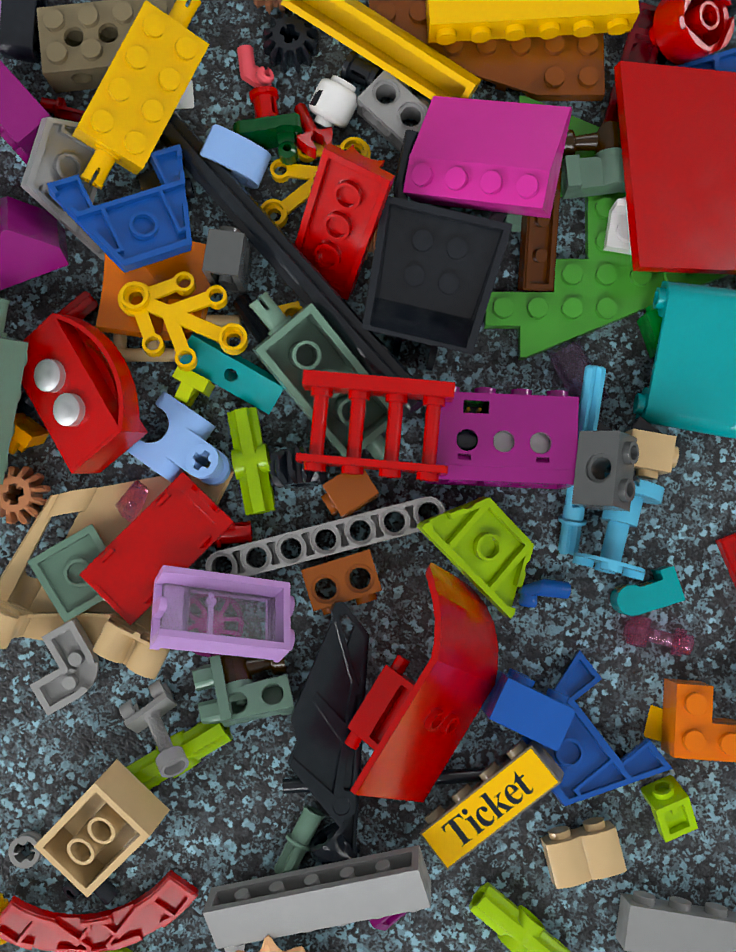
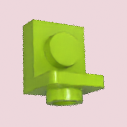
[641,775,698,843]

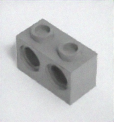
[357,70,430,153]

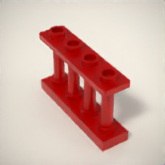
[295,369,455,482]

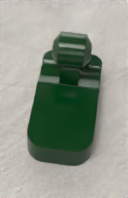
[233,113,303,165]

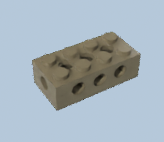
[36,0,176,93]

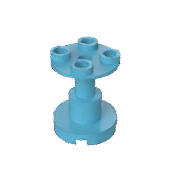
[572,472,665,581]

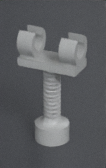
[119,678,189,778]

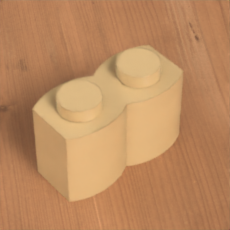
[541,817,627,889]

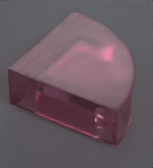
[115,480,148,522]

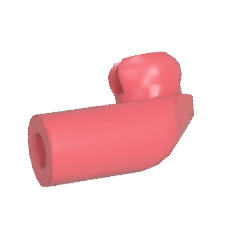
[237,45,274,88]

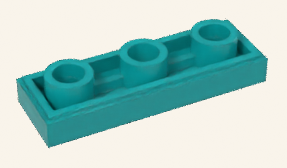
[180,332,284,415]

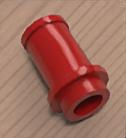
[213,520,253,548]

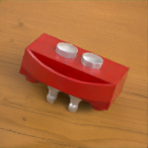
[21,313,148,474]

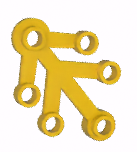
[261,137,371,229]
[118,271,248,371]

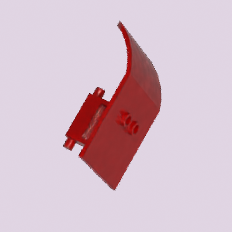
[344,563,498,802]

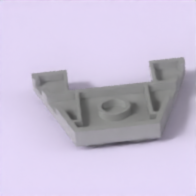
[20,117,105,261]

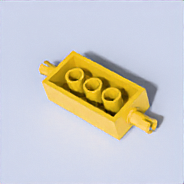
[72,0,210,190]

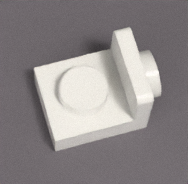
[603,197,632,255]

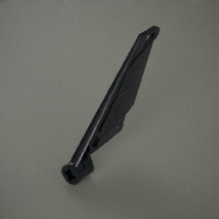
[287,601,369,865]

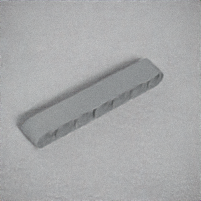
[205,497,445,577]

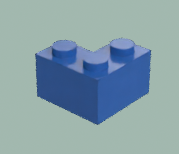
[481,668,576,752]

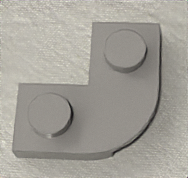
[30,617,99,716]

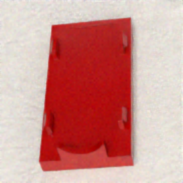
[295,143,395,300]
[79,472,235,626]

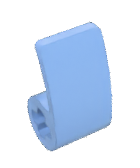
[200,124,271,189]

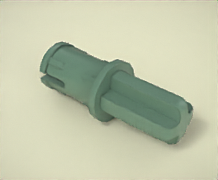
[274,805,325,874]

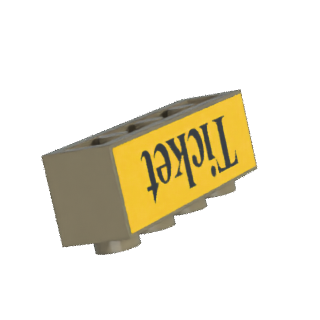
[419,739,564,870]

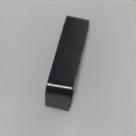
[0,0,48,63]

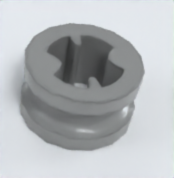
[8,831,43,869]

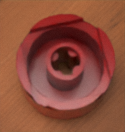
[649,0,735,66]

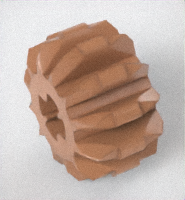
[0,466,51,525]

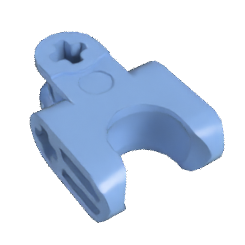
[127,391,231,486]

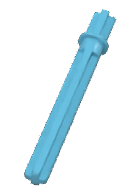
[558,365,606,556]

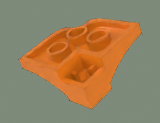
[96,241,211,341]

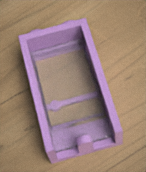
[149,565,295,663]

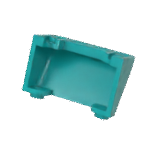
[633,281,736,439]

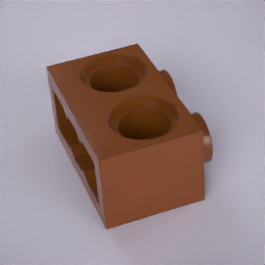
[321,469,379,518]
[301,549,382,615]

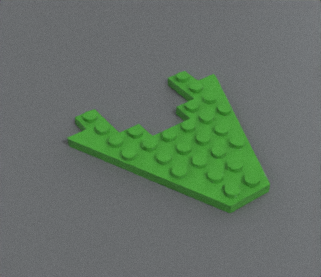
[484,96,730,360]

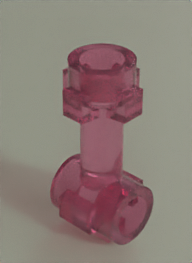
[623,615,694,657]

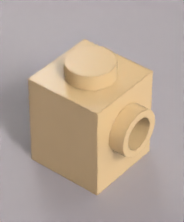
[625,429,679,480]

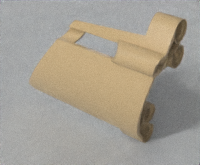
[0,465,234,679]

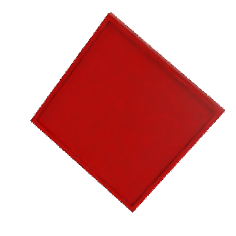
[614,61,736,275]

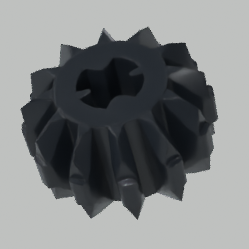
[262,11,319,74]
[269,446,329,489]

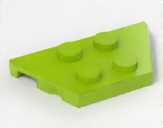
[416,496,534,619]

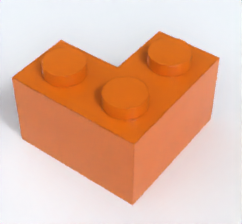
[661,678,736,763]

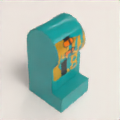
[610,566,686,616]

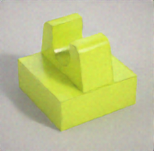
[172,366,215,407]

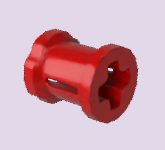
[249,86,279,118]

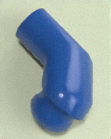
[518,579,571,608]

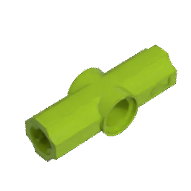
[227,407,276,516]
[126,721,233,790]
[469,882,571,952]

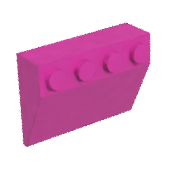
[403,96,572,218]

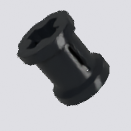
[340,50,384,89]

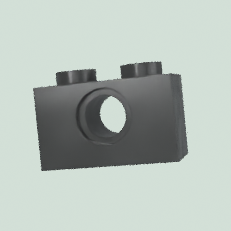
[202,226,253,294]
[572,431,639,511]

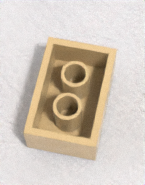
[34,759,170,897]

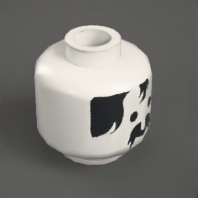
[309,75,358,130]

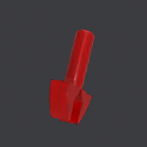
[294,103,333,159]

